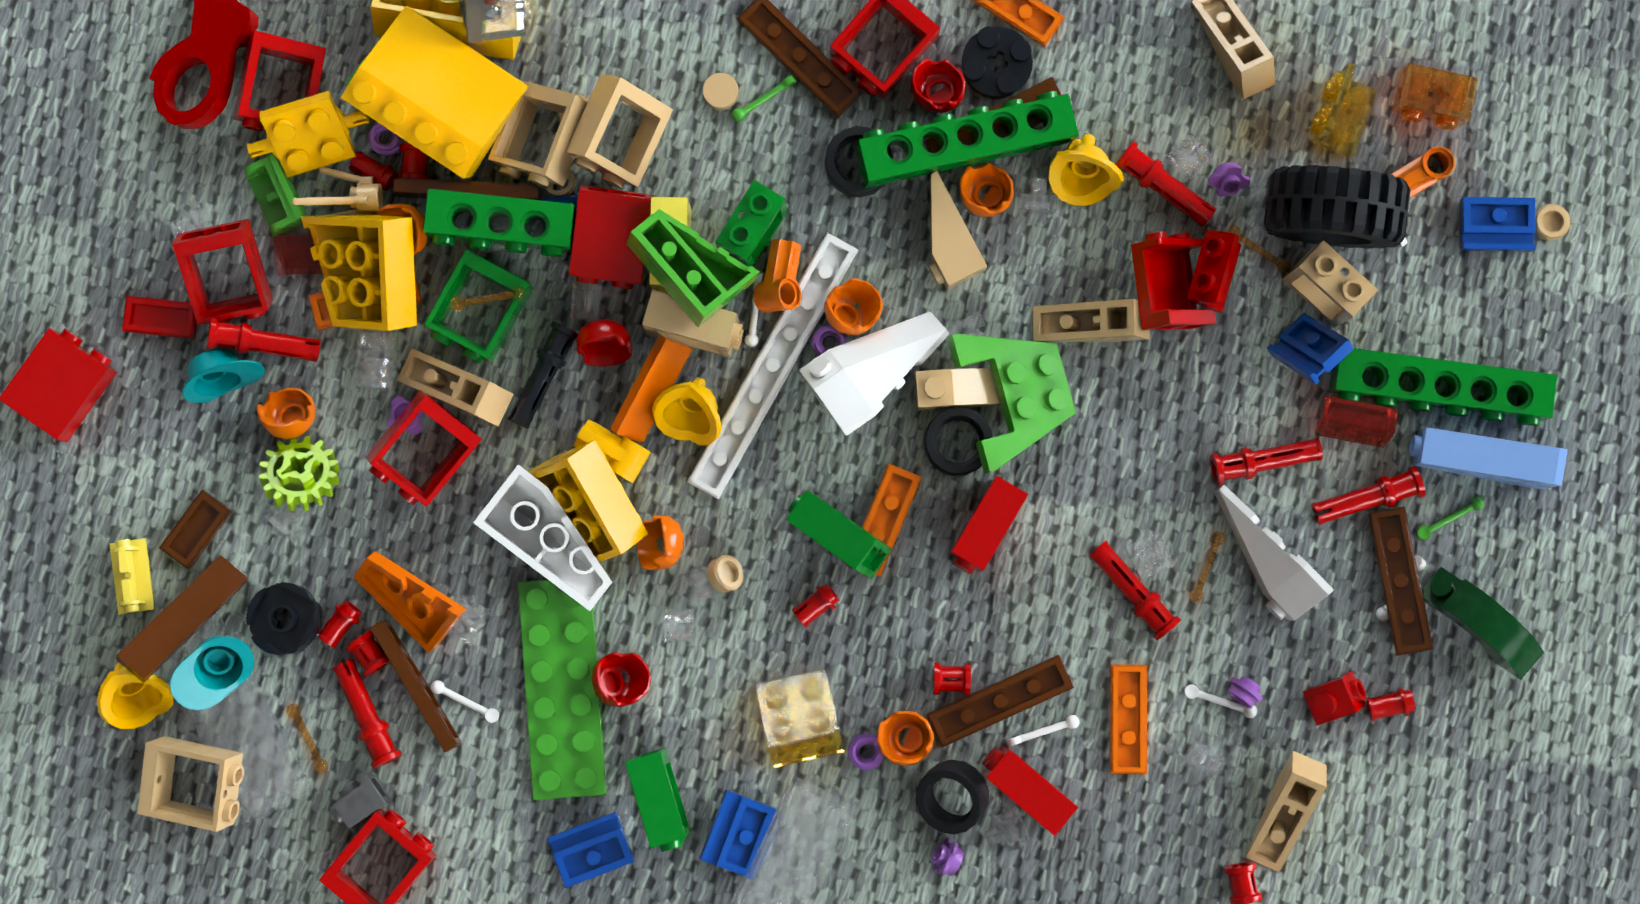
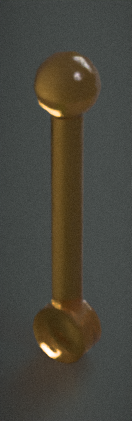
[1226,225,1291,273]
[450,286,525,311]
[1189,531,1226,603]
[286,704,329,773]

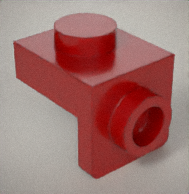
[1303,671,1366,726]

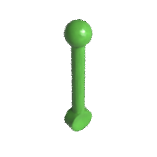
[732,75,797,122]
[1416,496,1485,540]

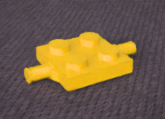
[247,91,369,178]

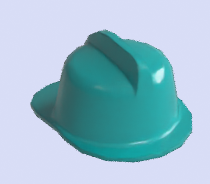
[182,348,265,403]
[170,636,254,710]

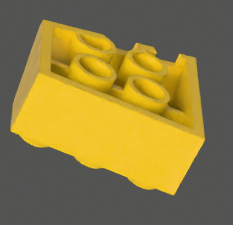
[300,214,417,331]
[528,440,648,562]

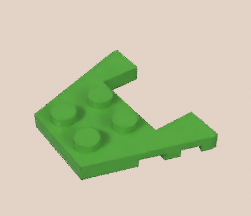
[947,334,1076,474]

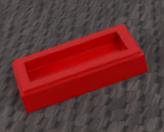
[122,296,197,340]

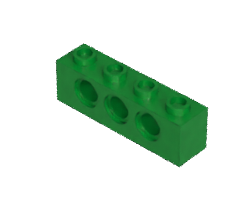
[423,189,576,257]

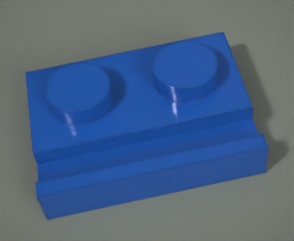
[1460,197,1536,252]
[1267,313,1354,385]
[699,789,776,878]
[547,811,635,888]

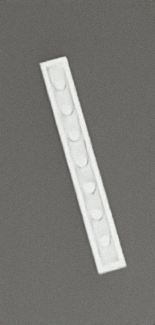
[687,233,858,500]

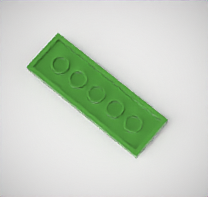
[518,580,607,800]

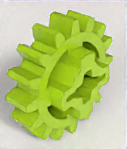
[259,436,340,512]

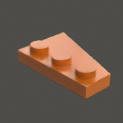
[353,551,466,653]

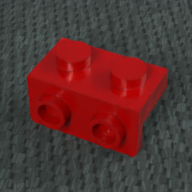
[1187,230,1242,313]

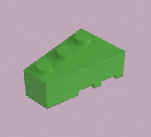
[626,209,760,327]

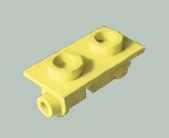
[109,538,155,615]

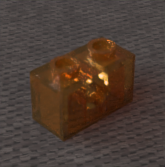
[1391,63,1478,130]

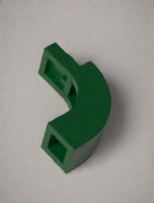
[1422,567,1544,680]

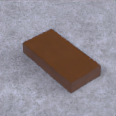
[159,490,233,569]

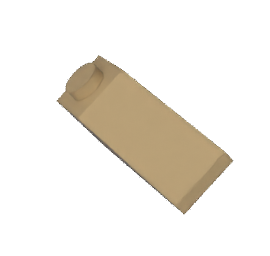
[1191,0,1276,99]
[928,171,987,290]
[1033,299,1150,342]
[396,349,514,427]
[914,368,1001,411]
[1246,751,1327,872]

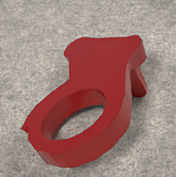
[149,0,259,129]

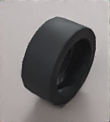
[825,126,893,198]
[924,407,993,476]
[916,759,989,835]

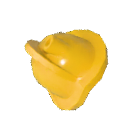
[1048,134,1124,206]
[652,377,722,446]
[97,663,174,729]

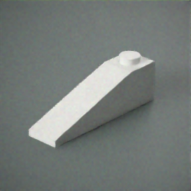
[799,312,949,436]
[473,464,612,611]
[1213,485,1334,621]

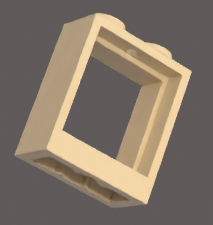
[565,74,673,189]
[488,80,587,188]
[1282,240,1378,328]
[642,290,744,357]
[137,736,244,832]

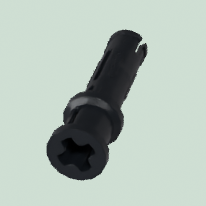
[508,321,578,429]

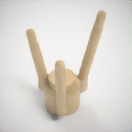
[291,167,383,215]

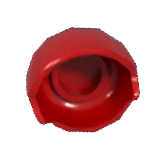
[911,58,966,113]
[576,319,632,367]
[591,652,651,707]

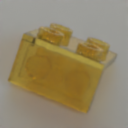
[1309,63,1377,158]
[756,670,844,768]

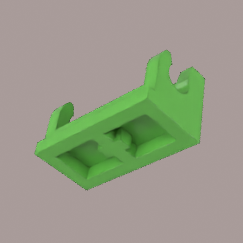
[244,153,307,238]

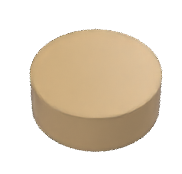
[703,73,739,110]
[1535,204,1570,241]
[707,555,744,593]

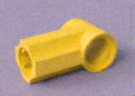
[573,419,651,483]

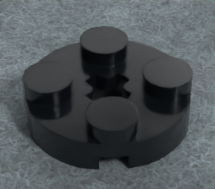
[961,26,1033,99]
[246,582,322,655]

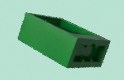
[715,180,787,267]
[424,249,533,364]
[786,490,892,579]
[625,747,690,852]

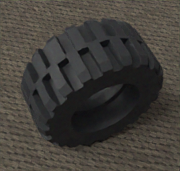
[1263,165,1411,249]

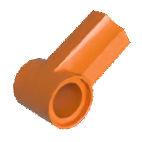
[1390,146,1455,198]
[753,239,801,313]

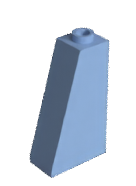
[1409,427,1568,490]

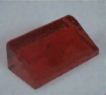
[273,235,323,275]
[1315,396,1397,448]

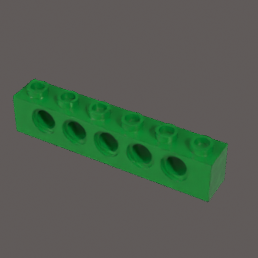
[855,91,1079,188]
[1329,348,1558,426]

